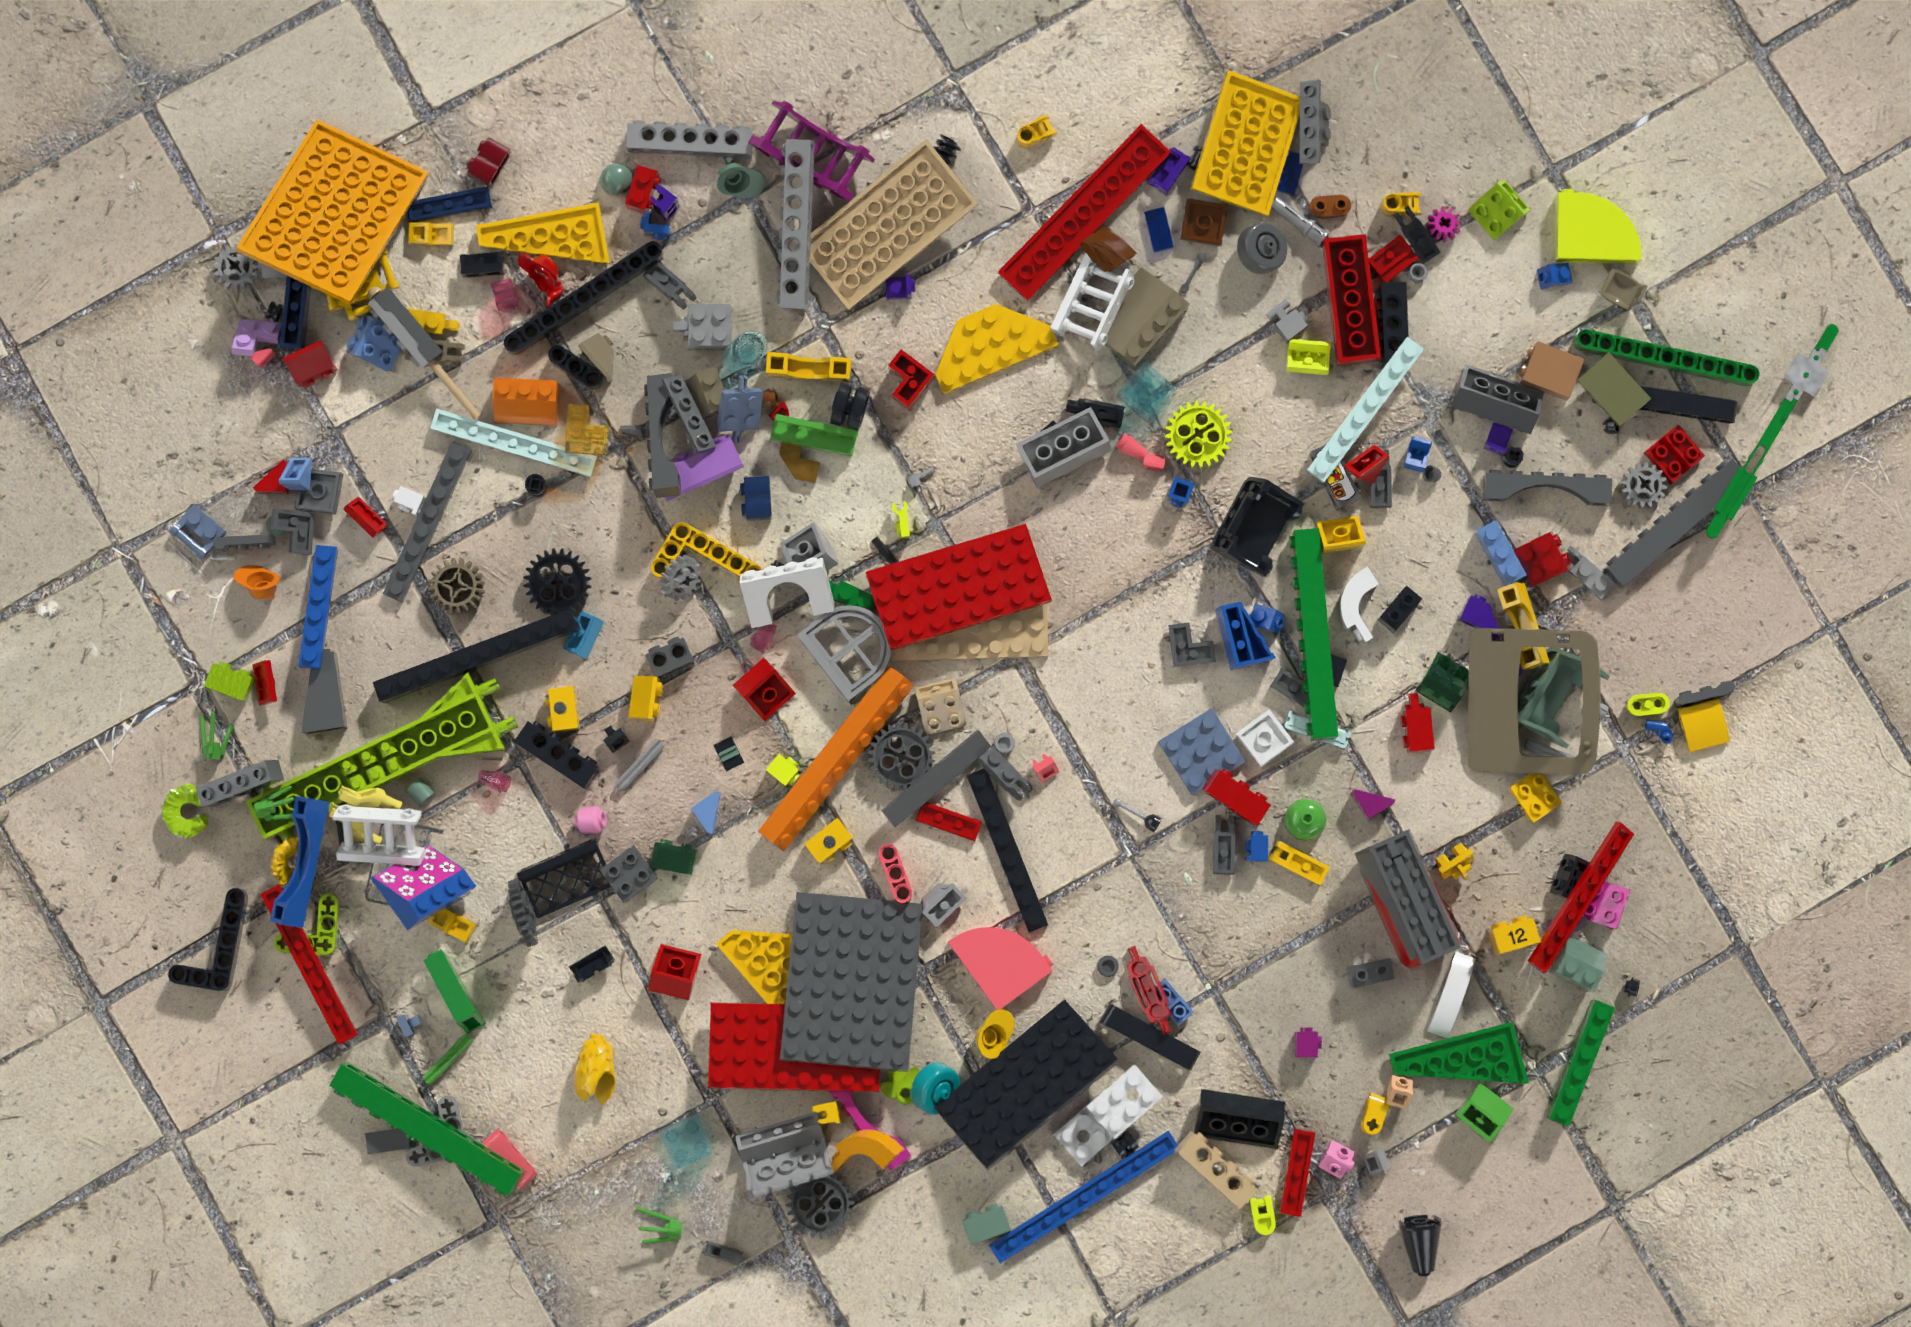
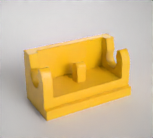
[813,1101,841,1124]

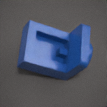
[640,211,671,240]
[1537,263,1573,289]
[1404,436,1432,473]
[1250,604,1285,634]

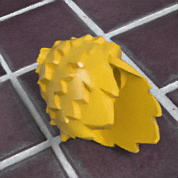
[574,1033,616,1105]

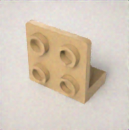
[914,678,967,735]

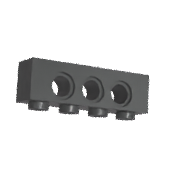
[196,760,284,807]

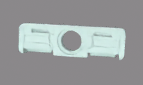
[1284,711,1351,749]

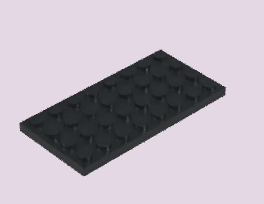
[934,999,1119,1171]

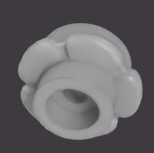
[1407,263,1428,283]

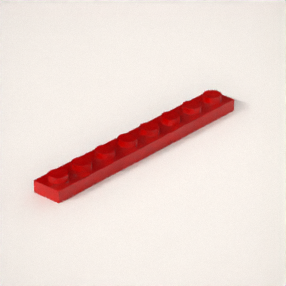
[1527,821,1634,974]
[260,884,359,1045]

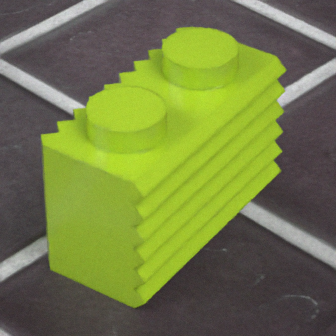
[204,661,255,702]

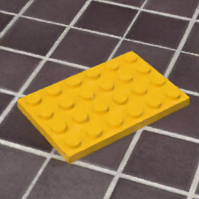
[1190,70,1300,217]

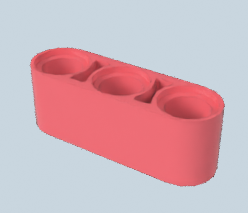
[879,844,912,903]
[482,1128,538,1189]

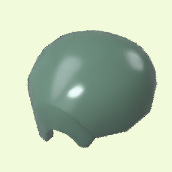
[599,163,633,195]

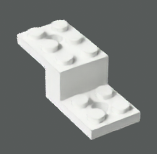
[1053,1064,1163,1167]

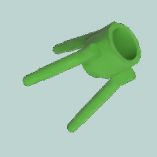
[200,711,234,760]
[254,786,294,821]
[635,1207,682,1244]

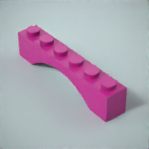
[829,1091,912,1171]

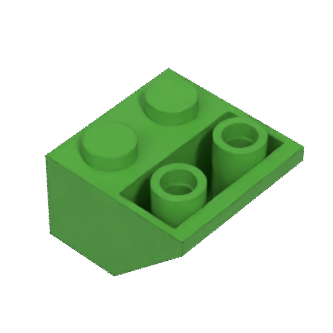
[1454,1082,1513,1143]

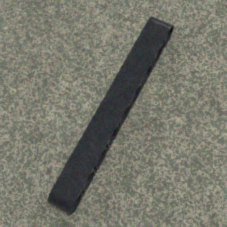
[504,241,663,355]

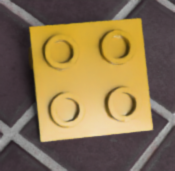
[1509,773,1562,823]

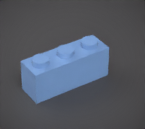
[1474,520,1527,587]

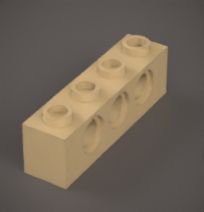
[1175,1131,1257,1209]

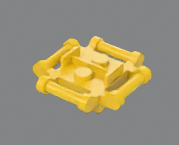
[325,247,400,322]

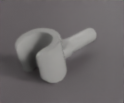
[908,467,935,488]

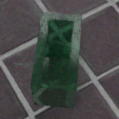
[650,839,698,876]

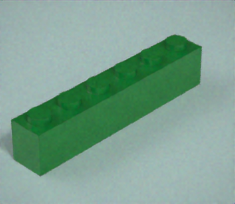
[1546,1000,1615,1127]

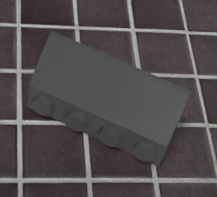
[1452,364,1544,434]

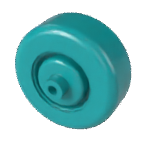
[911,1062,960,1115]

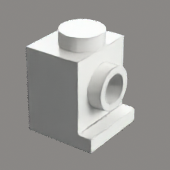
[391,486,426,517]

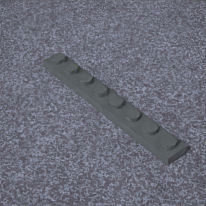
[383,441,472,603]

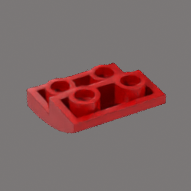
[1644,424,1705,485]

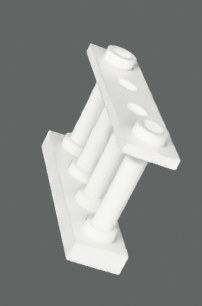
[1050,253,1134,351]
[333,805,425,866]

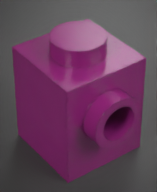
[1295,1027,1322,1058]

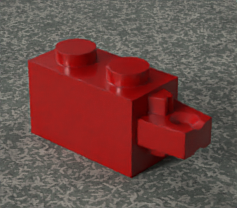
[1400,693,1435,753]

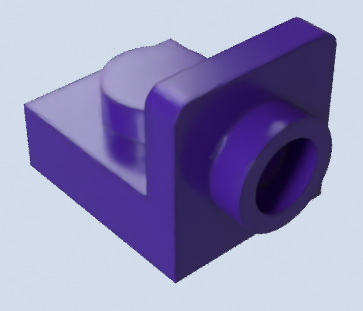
[885,274,915,300]

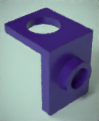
[1483,422,1513,456]

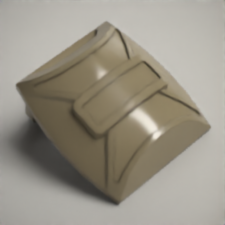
[1599,268,1647,310]

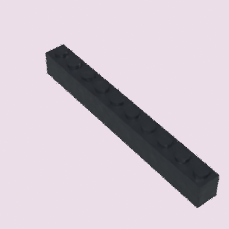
[372,608,581,703]

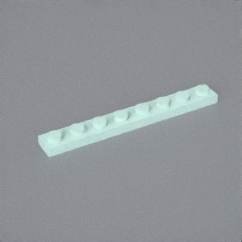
[1307,337,1424,483]
[430,408,597,477]

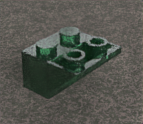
[1415,652,1469,713]

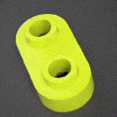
[1626,693,1670,717]

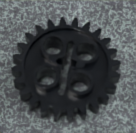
[523,548,592,615]

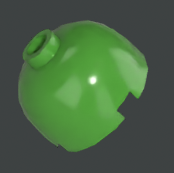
[1284,799,1327,841]

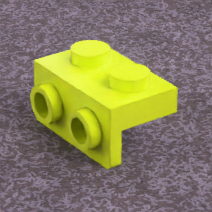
[1286,339,1331,375]

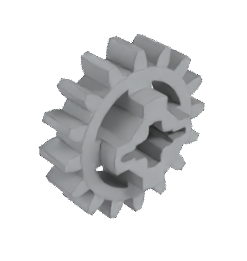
[213,244,258,290]
[1620,462,1667,509]
[660,555,702,601]

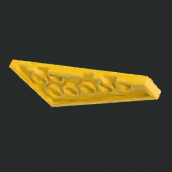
[476,202,611,265]

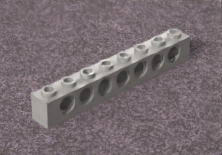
[777,139,815,309]

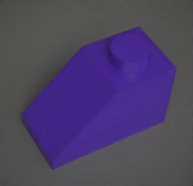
[1458,594,1499,638]

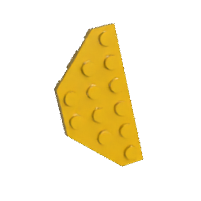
[935,304,1059,395]
[716,930,792,1004]

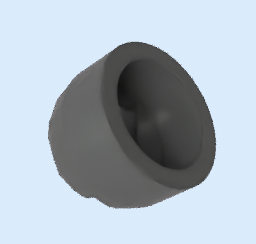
[1423,465,1441,483]

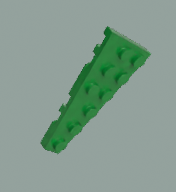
[1388,1022,1529,1084]

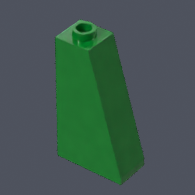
[423,949,486,1034]

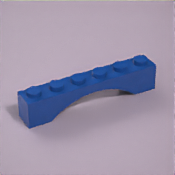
[270,796,330,928]

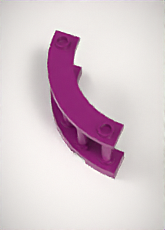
[748,100,875,202]

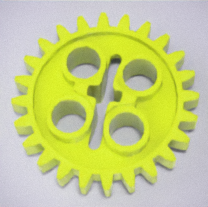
[1164,400,1233,469]

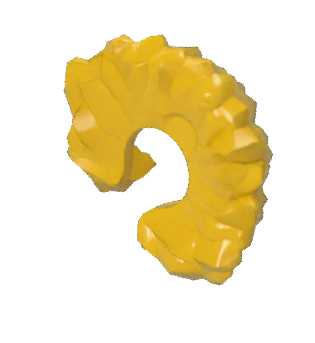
[271,837,298,885]

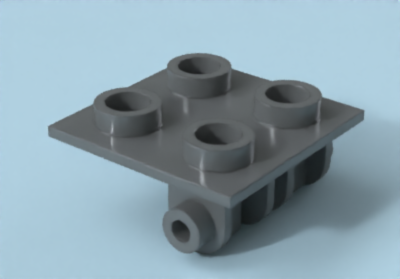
[600,845,658,903]

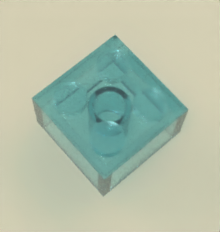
[1116,361,1177,423]

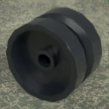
[830,379,871,431]

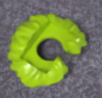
[161,784,209,839]

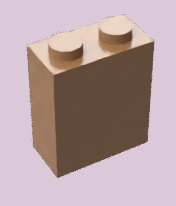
[1519,341,1585,401]

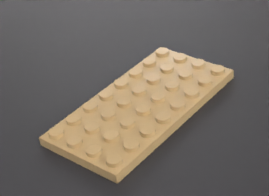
[797,139,979,311]
[879,572,1049,662]

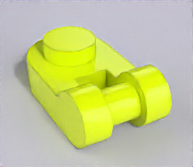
[1249,1195,1276,1235]

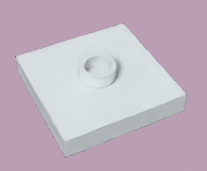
[1235,709,1295,768]

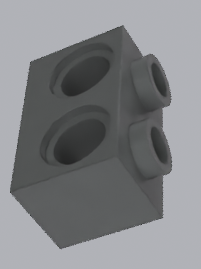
[645,636,695,678]
[1346,958,1395,988]

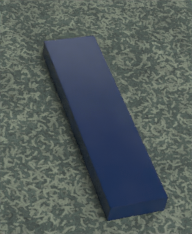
[408,186,492,223]

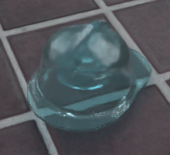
[723,330,768,374]

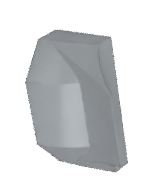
[922,883,967,928]

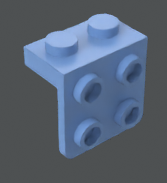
[346,315,401,372]

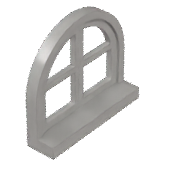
[797,605,891,703]

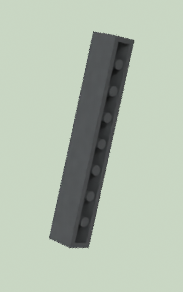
[1604,459,1739,589]

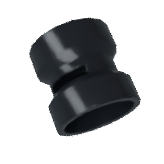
[525,474,547,497]
[1110,1130,1139,1159]

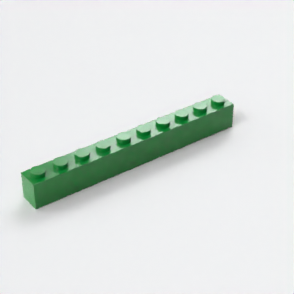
[1289,528,1338,741]
[329,1062,526,1196]

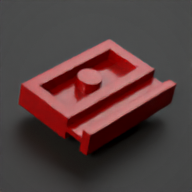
[1369,235,1419,282]

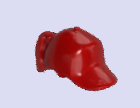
[518,253,564,308]

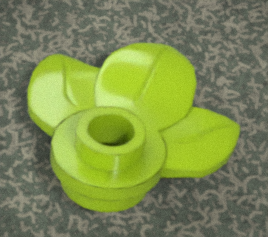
[880,1066,920,1105]

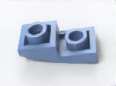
[1156,978,1194,1026]

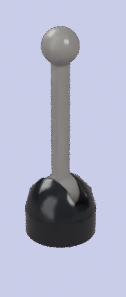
[1113,799,1162,833]

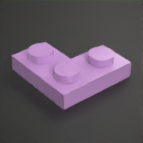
[232,319,282,356]

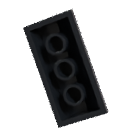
[1194,1089,1286,1149]

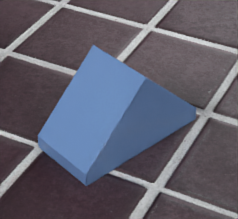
[279,458,312,490]
[691,791,721,835]

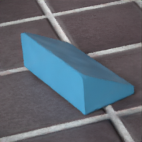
[563,611,604,659]

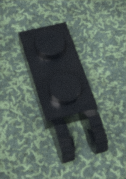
[1393,206,1441,264]

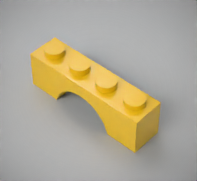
[766,352,852,382]
[1497,582,1550,670]

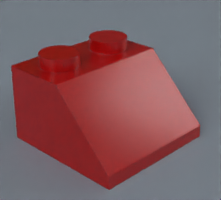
[283,340,338,388]
[732,657,796,722]
[648,944,702,1001]

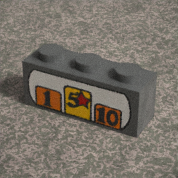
[1309,445,1362,511]

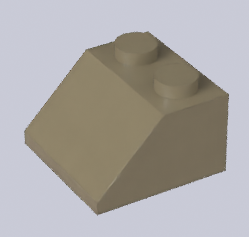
[685,366,725,420]

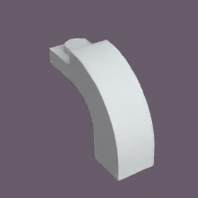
[1339,566,1379,644]

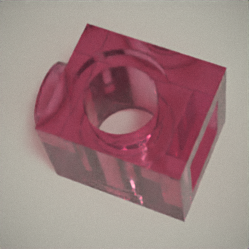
[491,278,519,313]

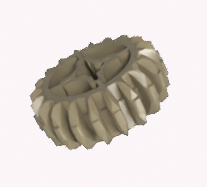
[428,558,485,615]

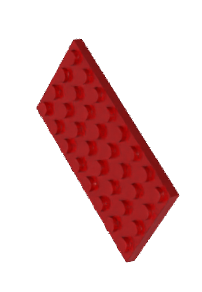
[865,524,1052,651]
[708,1002,880,1092]

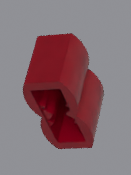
[466,137,511,187]

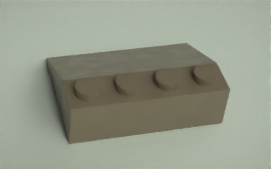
[1087,267,1190,370]

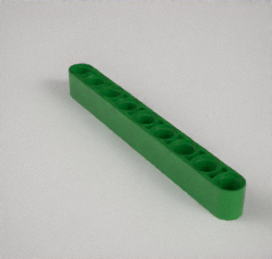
[1573,329,1760,387]

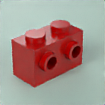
[625,165,661,214]

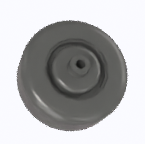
[1237,222,1287,274]

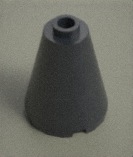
[1399,1215,1442,1276]

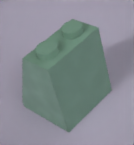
[1549,936,1606,992]

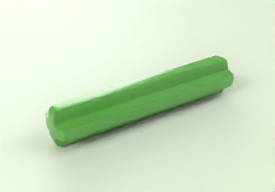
[423,1034,473,1085]

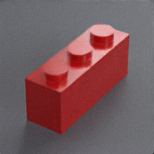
[1201,768,1271,826]

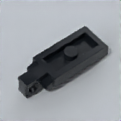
[1065,398,1125,428]

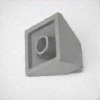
[780,522,838,571]

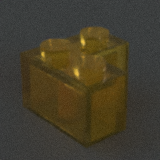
[565,404,609,456]

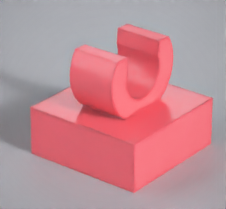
[1033,754,1059,783]

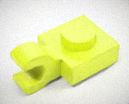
[892,501,910,539]

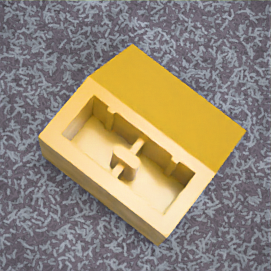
[628,676,664,722]

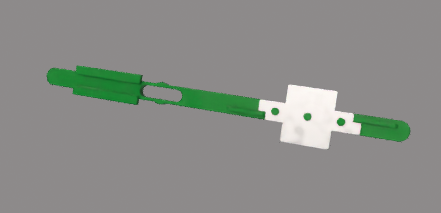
[1705,324,1839,539]

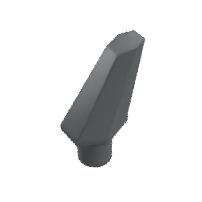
[620,425,650,440]

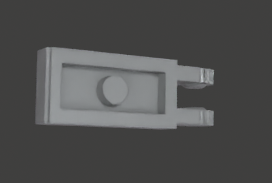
[1567,546,1615,600]

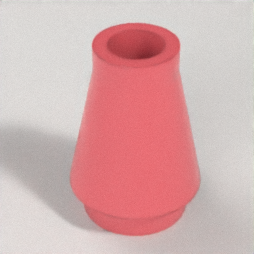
[1115,433,1148,461]

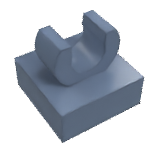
[396,1014,422,1037]

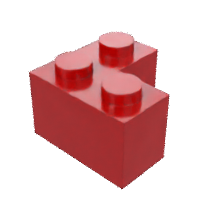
[888,349,934,411]

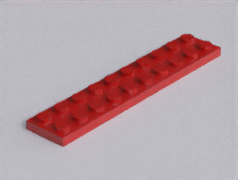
[997,124,1171,302]

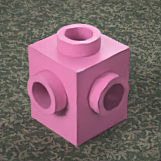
[1318,1140,1355,1179]

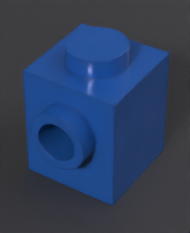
[1167,477,1195,508]

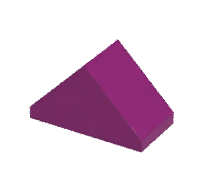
[1351,789,1396,820]

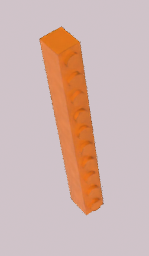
[758,665,914,852]

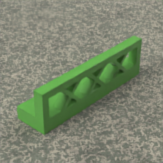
[770,414,859,457]

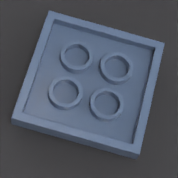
[1158,708,1246,795]

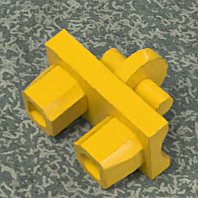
[1435,843,1475,881]

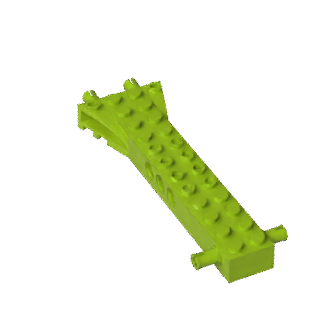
[246,672,518,841]

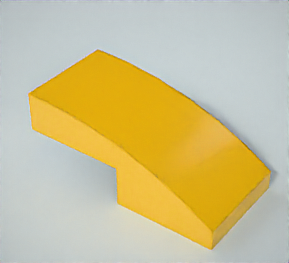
[408,222,454,246]
[427,908,477,943]

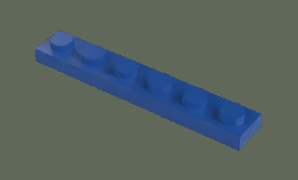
[298,545,338,670]

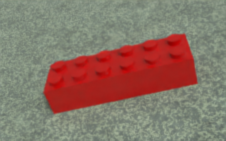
[1322,234,1381,366]

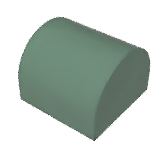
[405,777,435,807]

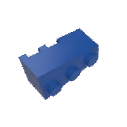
[1215,602,1276,671]

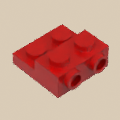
[1514,531,1571,587]

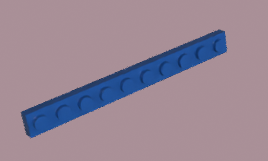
[989,1130,1178,1263]

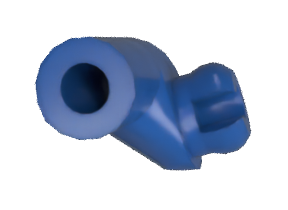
[1645,720,1673,744]

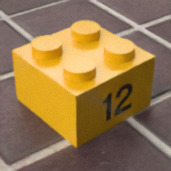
[1487,915,1541,955]

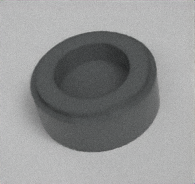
[1097,956,1119,977]

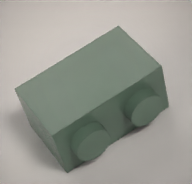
[962,1203,1011,1245]

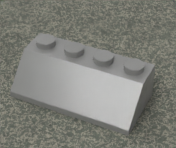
[1016,407,1112,488]

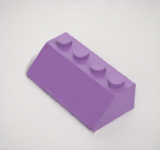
[665,434,744,501]

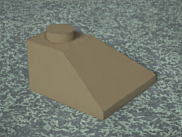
[578,333,614,383]

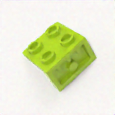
[1468,179,1531,240]

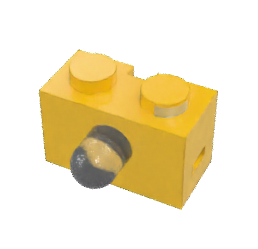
[545,686,580,732]
[804,818,853,865]

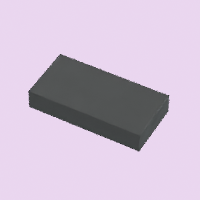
[365,1129,411,1154]

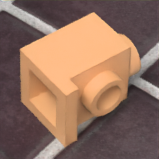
[1387,1075,1413,1109]

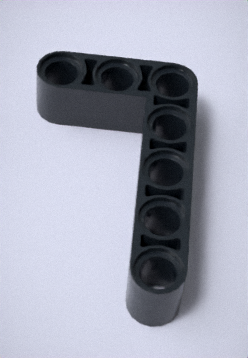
[168,888,248,991]

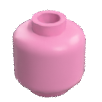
[574,806,607,835]

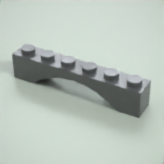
[644,373,682,498]
[1483,470,1612,506]

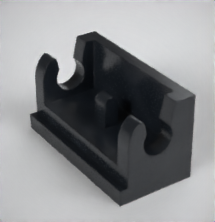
[460,251,505,278]

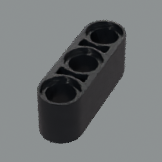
[548,345,603,390]

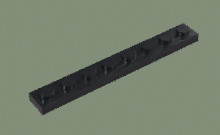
[966,768,1048,933]

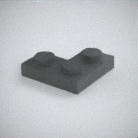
[270,508,315,555]
[1168,623,1216,667]

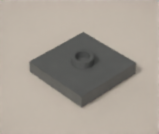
[294,469,344,515]

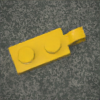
[407,309,460,336]

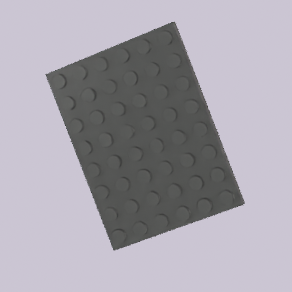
[780,892,923,1072]

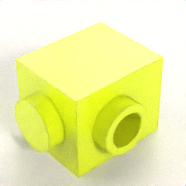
[766,754,800,787]

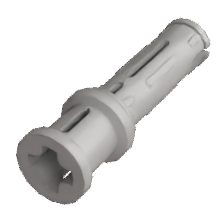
[1271,197,1330,247]

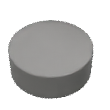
[994,733,1015,754]

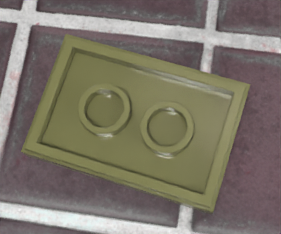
[1577,352,1651,427]

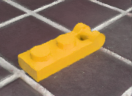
[1268,840,1330,886]

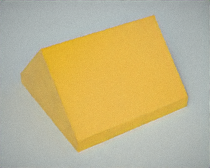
[1317,516,1366,554]

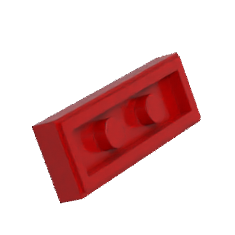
[915,802,982,842]

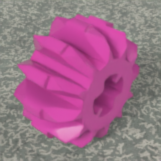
[1426,206,1462,242]

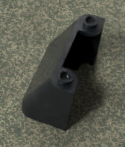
[1211,477,1305,577]

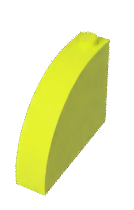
[1555,189,1642,264]

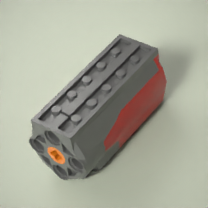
[1354,829,1461,969]

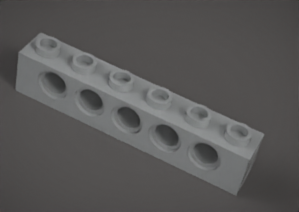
[626,120,754,159]

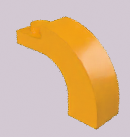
[831,1130,904,1173]

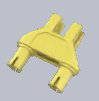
[328,786,402,845]

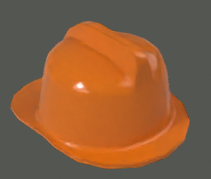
[234,565,280,600]

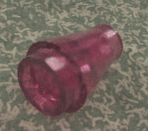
[750,622,777,653]
[478,770,511,793]

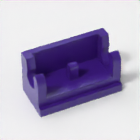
[1147,147,1190,195]
[651,184,680,222]

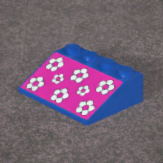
[370,845,476,931]

